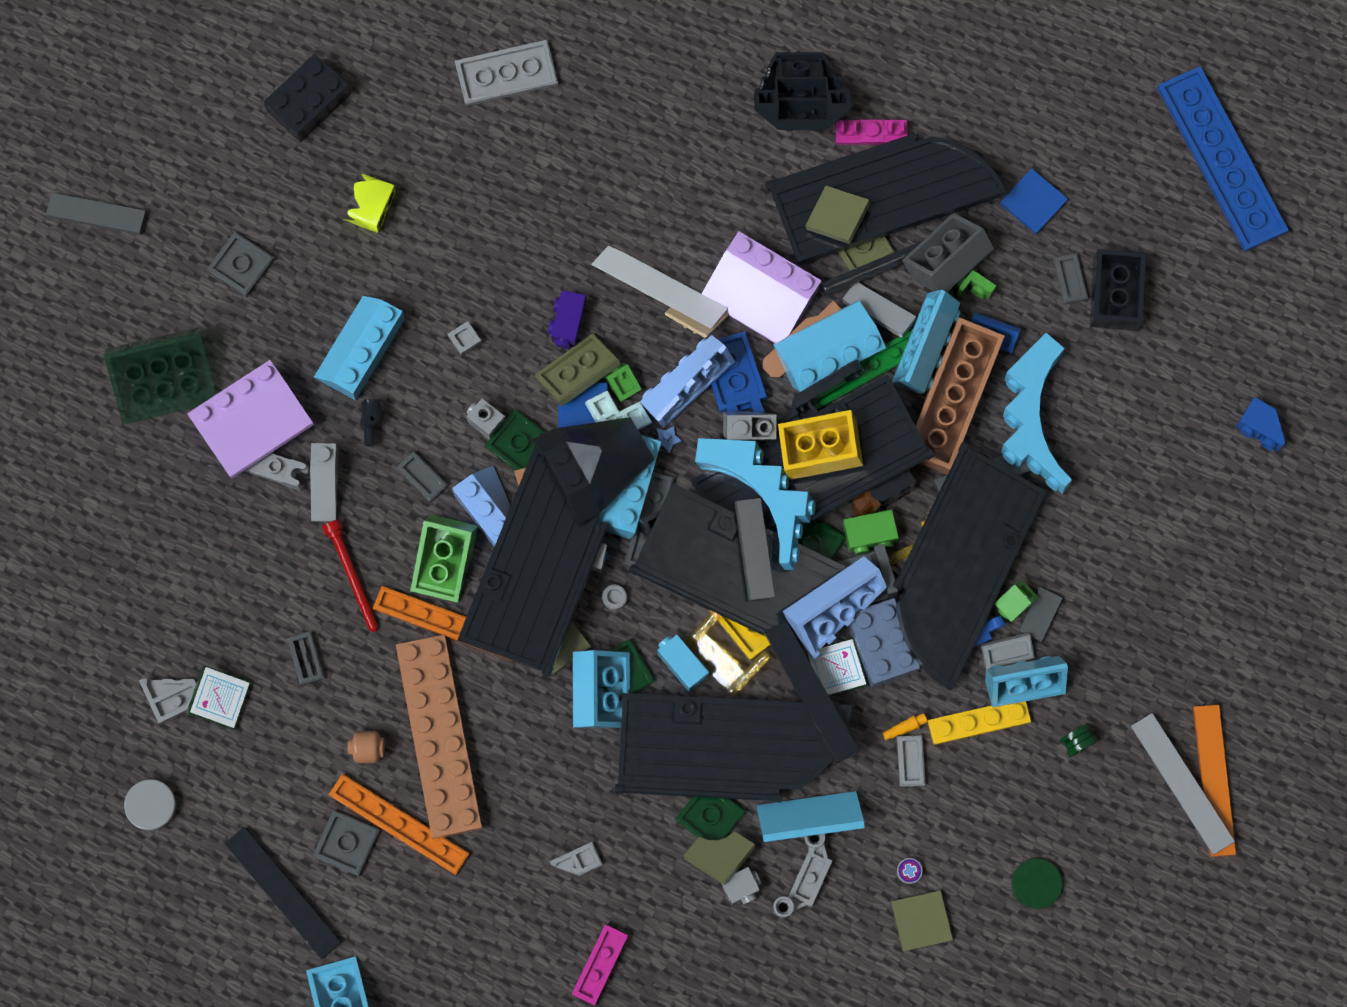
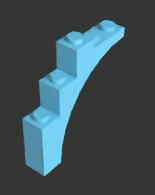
[1001,333,1072,494]
[695,438,816,570]

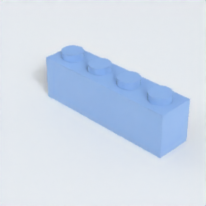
[640,335,735,428]
[452,466,511,547]
[783,556,887,660]

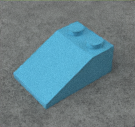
[306,956,369,1007]

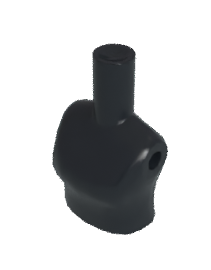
[360,399,383,447]

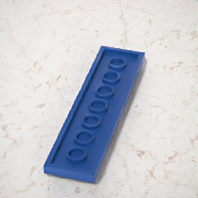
[1157,66,1289,252]

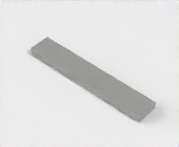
[1131,713,1235,855]

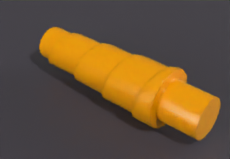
[882,713,928,741]

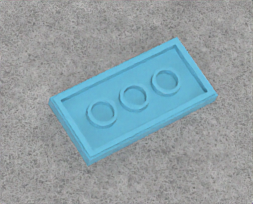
[757,791,864,842]

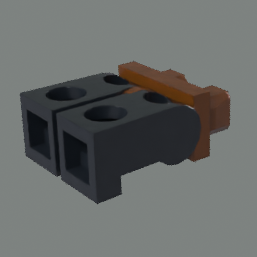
[851,470,916,517]

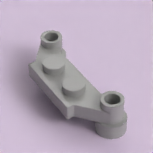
[773,834,832,918]

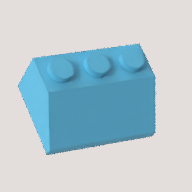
[573,650,630,728]
[985,656,1068,708]

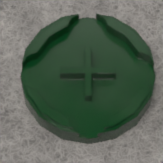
[1011,858,1062,910]

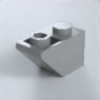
[723,411,776,440]

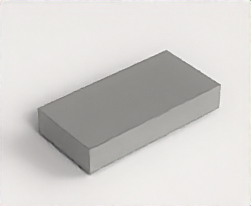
[980,633,1035,669]
[897,735,925,787]

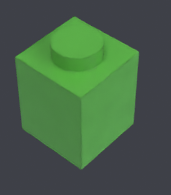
[994,580,1039,622]

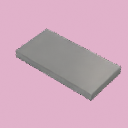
[455,40,558,106]

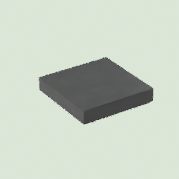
[206,232,274,297]
[312,810,380,877]

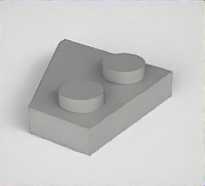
[139,679,196,725]

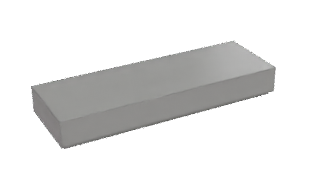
[842,283,916,338]

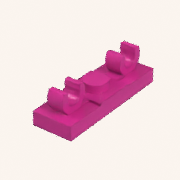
[835,120,908,145]

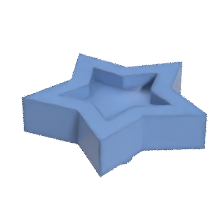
[657,426,682,454]

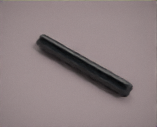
[821,240,923,296]

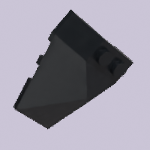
[754,52,851,131]
[532,417,654,525]

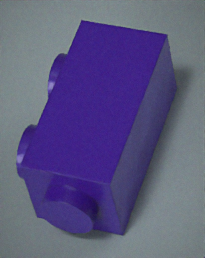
[548,290,586,349]

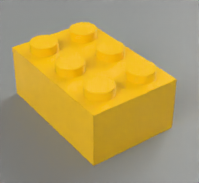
[778,410,863,480]

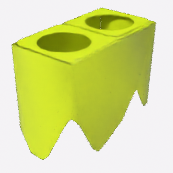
[343,174,396,233]

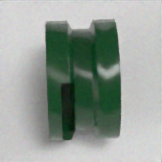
[1059,723,1099,758]

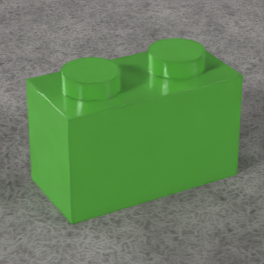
[842,510,898,555]

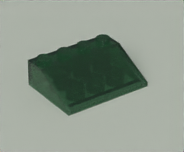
[104,327,217,425]

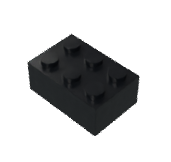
[263,53,351,142]
[1090,249,1146,331]

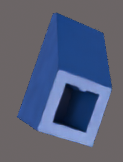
[1236,397,1285,451]

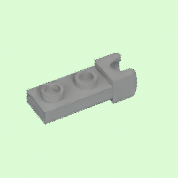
[244,453,310,491]

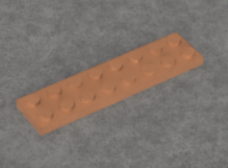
[396,635,482,840]

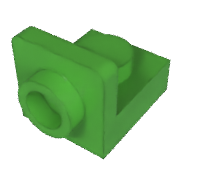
[956,270,996,300]
[604,362,641,402]

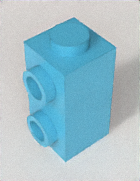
[657,635,709,692]

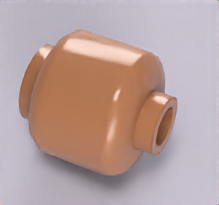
[348,731,385,764]

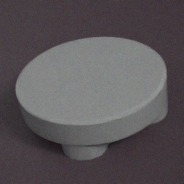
[124,779,177,831]

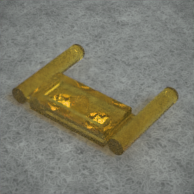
[684,611,770,696]

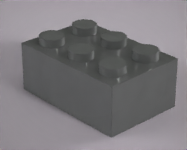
[902,213,994,292]

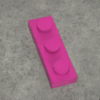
[572,925,628,1006]

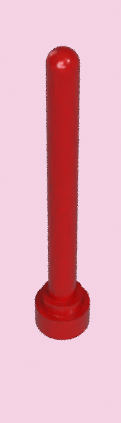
[322,519,378,632]

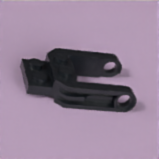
[776,360,865,434]

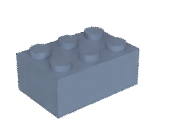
[848,598,920,689]

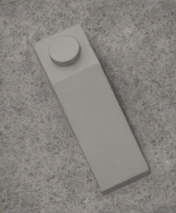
[310,443,339,522]

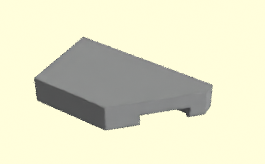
[550,842,603,876]

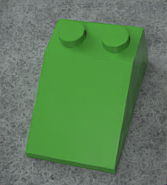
[410,514,478,603]

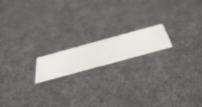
[591,246,728,329]

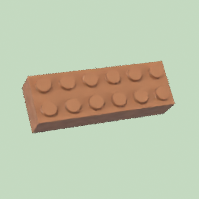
[915,317,1004,475]

